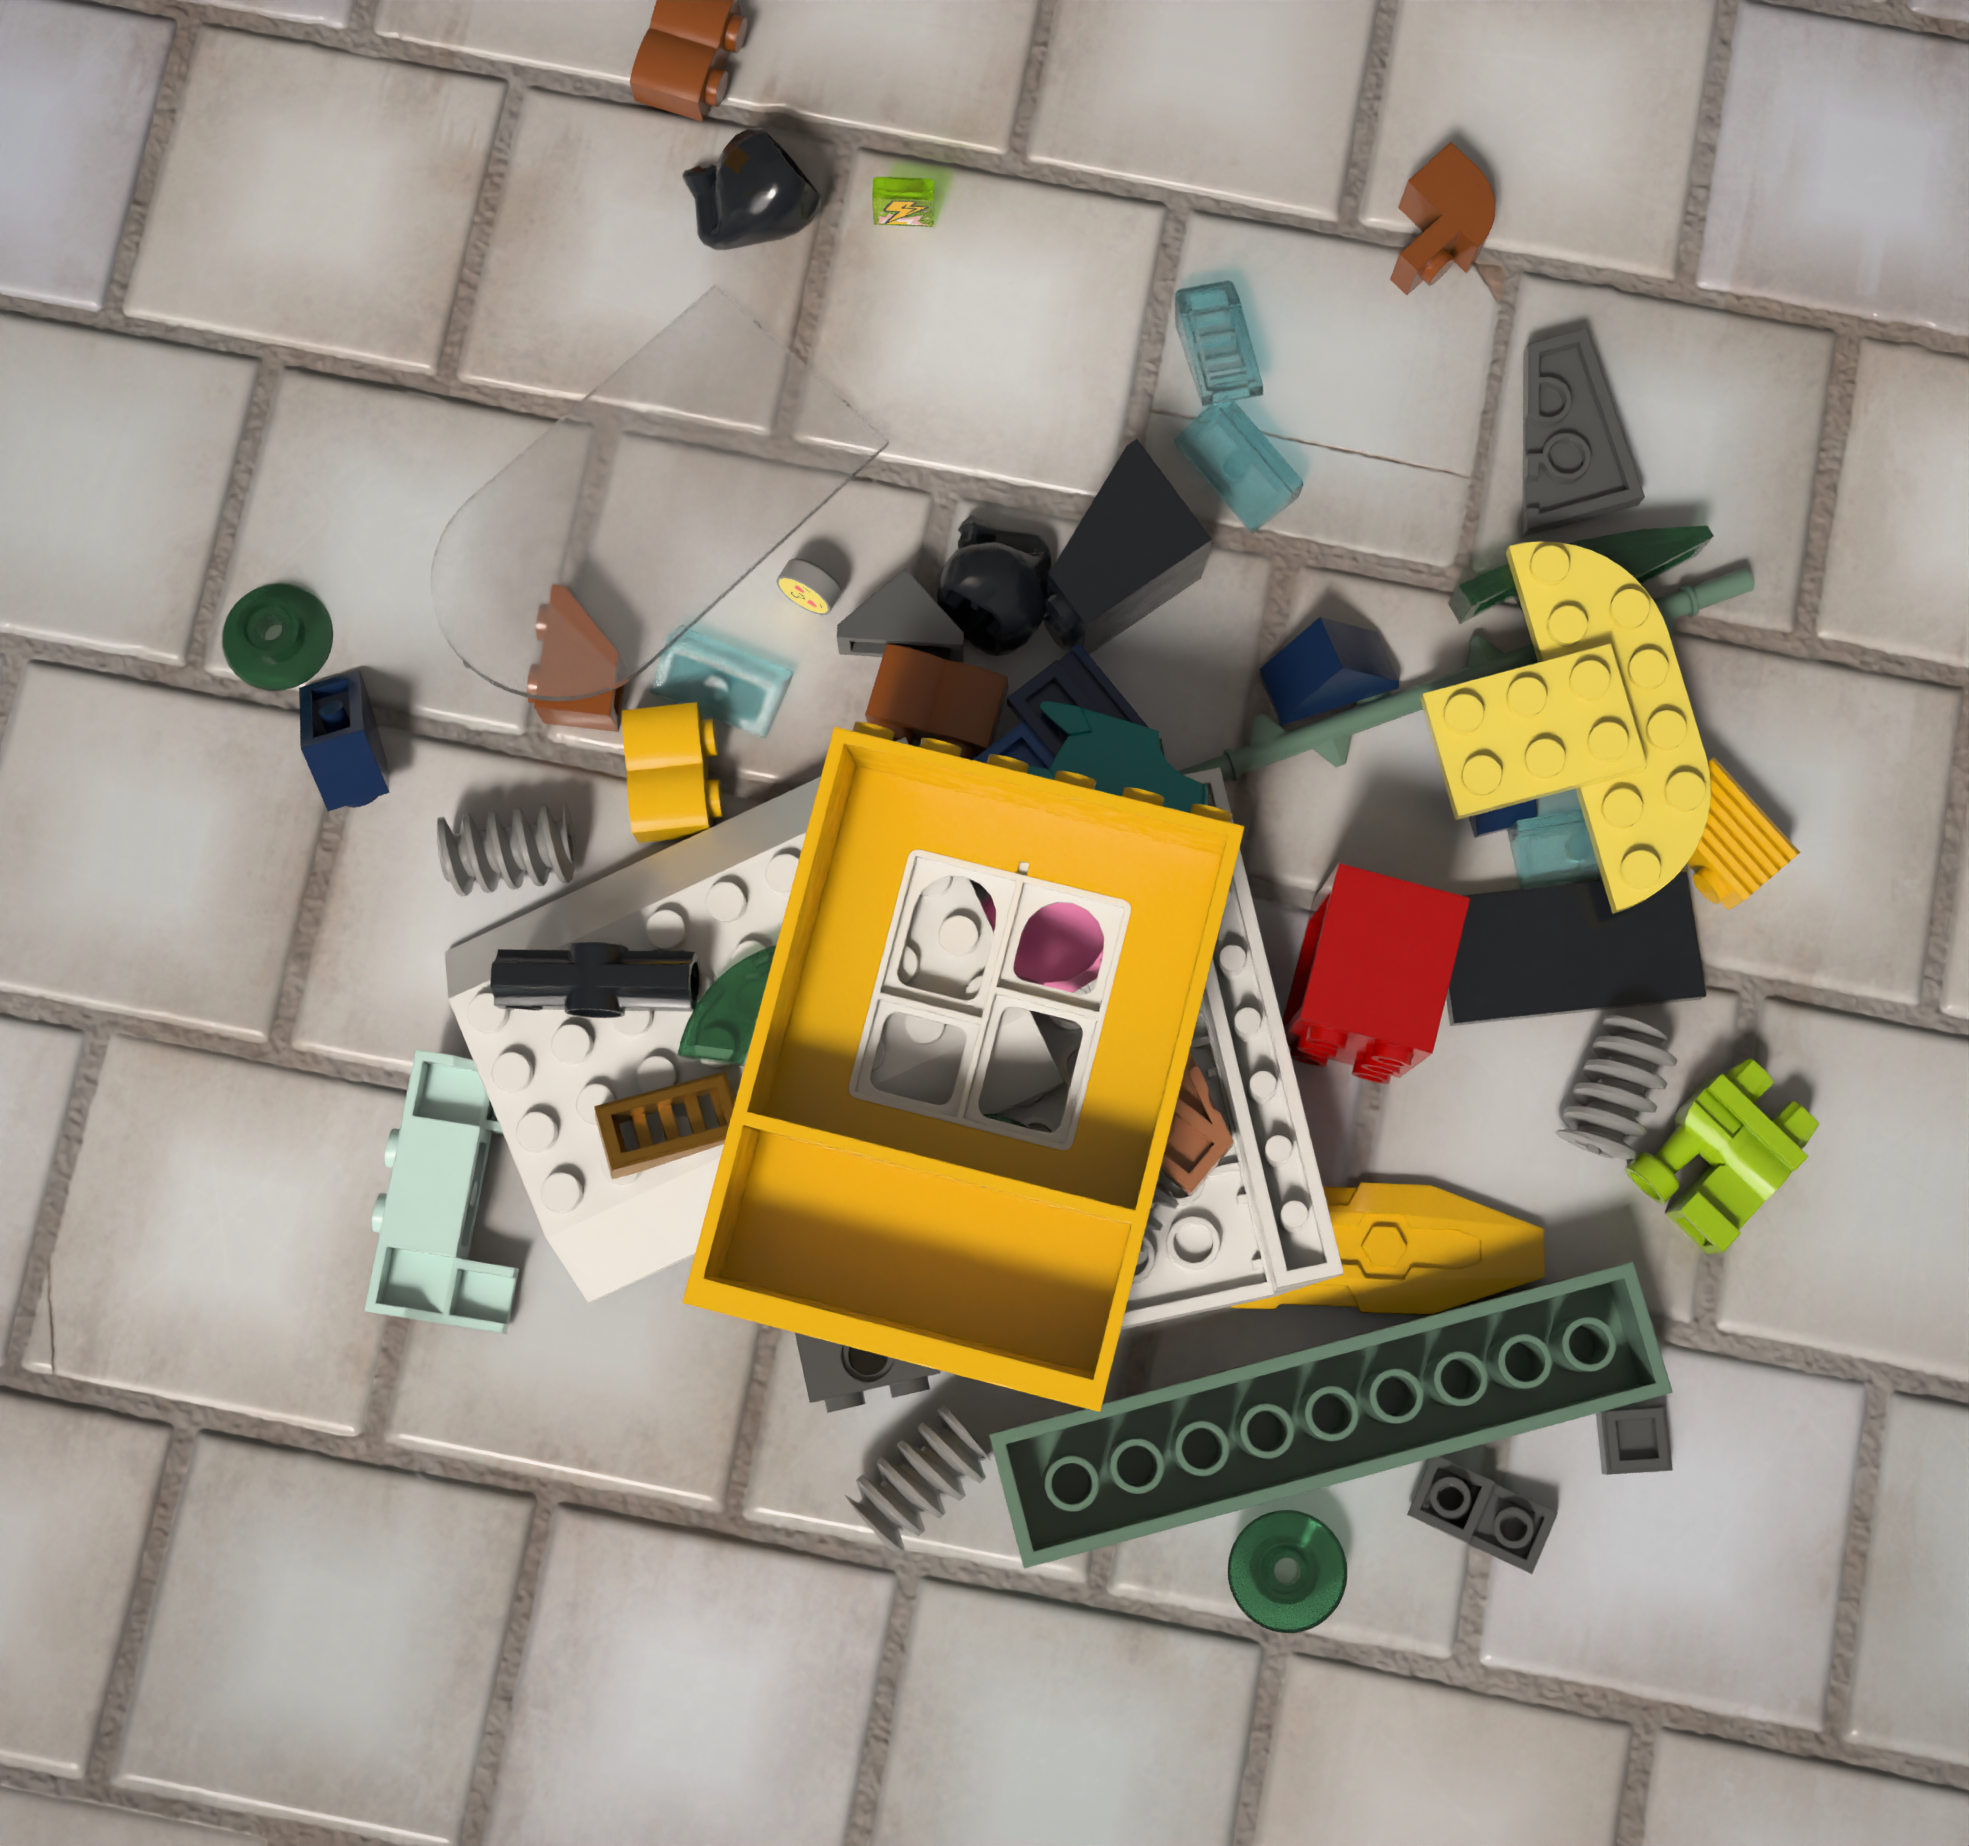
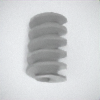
[437,802,576,896]
[1555,1015,1677,1160]
[845,1405,992,1554]

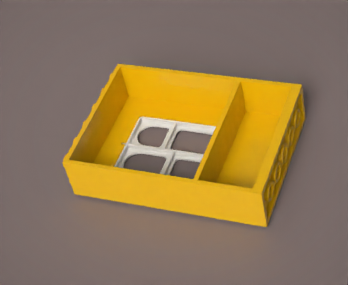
[682,722,1245,1412]

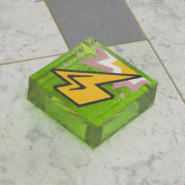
[872,176,935,227]

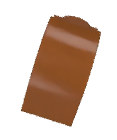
[1390,142,1495,295]

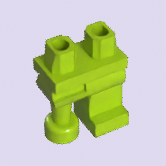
[1625,1058,1819,1254]

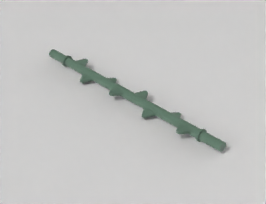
[1178,567,1754,781]

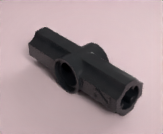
[490,942,702,1018]

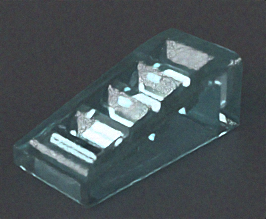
[1175,280,1263,406]

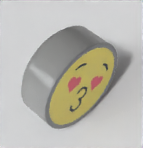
[776,559,841,615]

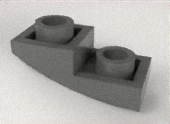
[1407,1456,1558,1574]

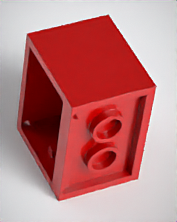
[1282,863,1470,1084]

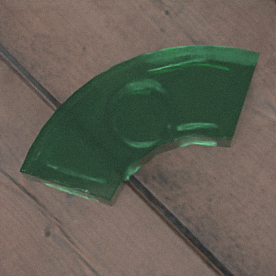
[677,945,776,1067]

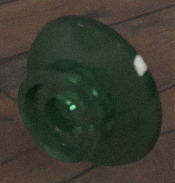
[222,583,333,691]
[1228,1510,1347,1633]

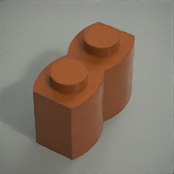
[629,0,747,122]
[865,644,1009,760]

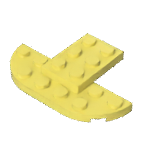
[1420,541,1711,914]

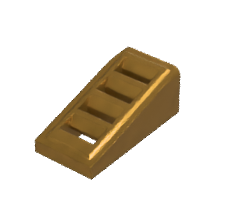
[594,1071,735,1179]

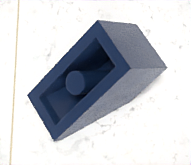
[299,670,390,811]

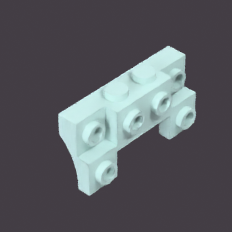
[364,1049,519,1334]

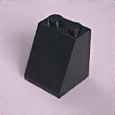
[1043,439,1212,654]

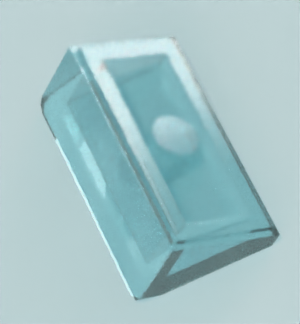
[1174,392,1304,534]
[650,627,794,739]
[1507,809,1601,889]

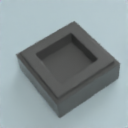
[1596,1404,1673,1475]

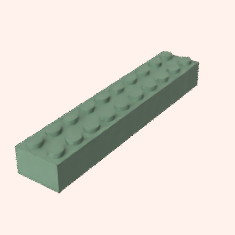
[989,1262,1673,1569]

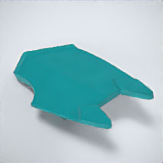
[1027,701,1208,813]

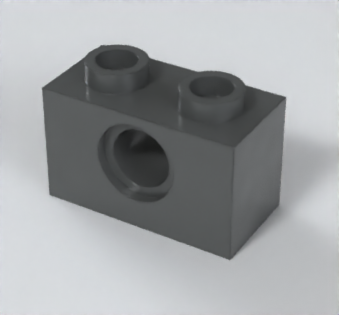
[795,1333,940,1413]

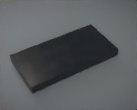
[1446,872,1706,1026]

